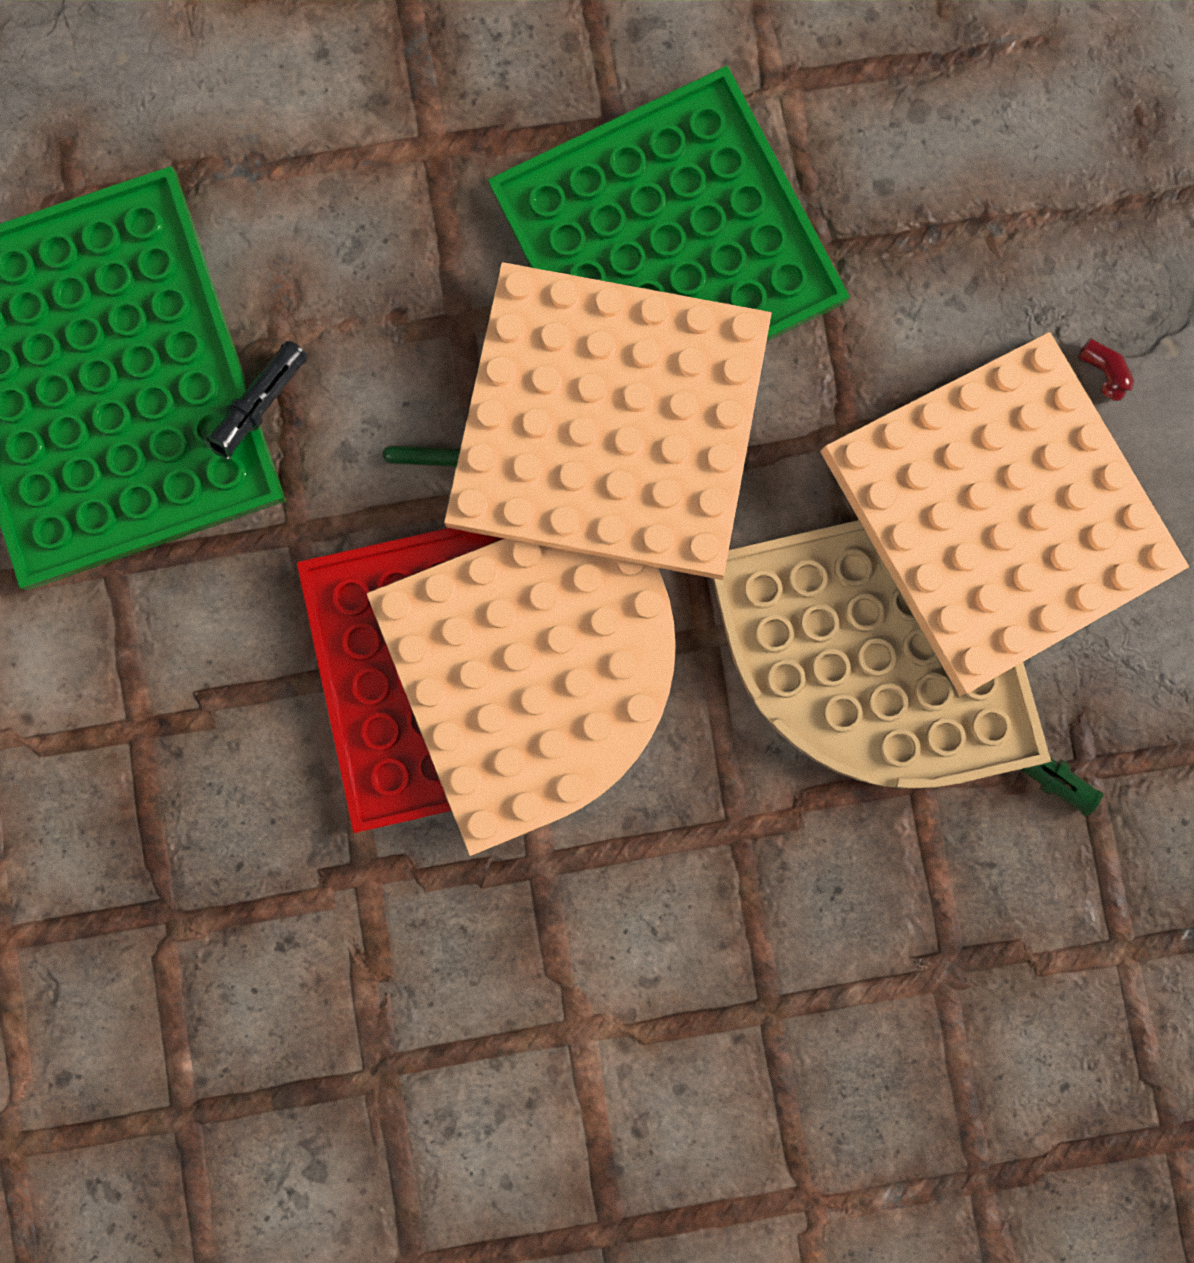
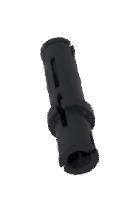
[205,341,308,459]

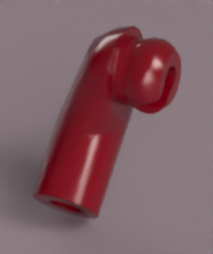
[1078,338,1135,401]

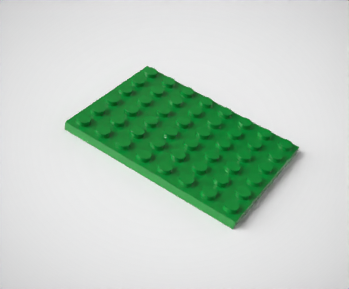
[0,166,286,591]

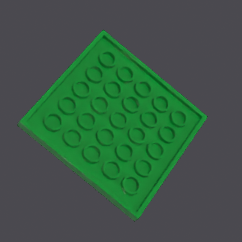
[488,65,850,342]

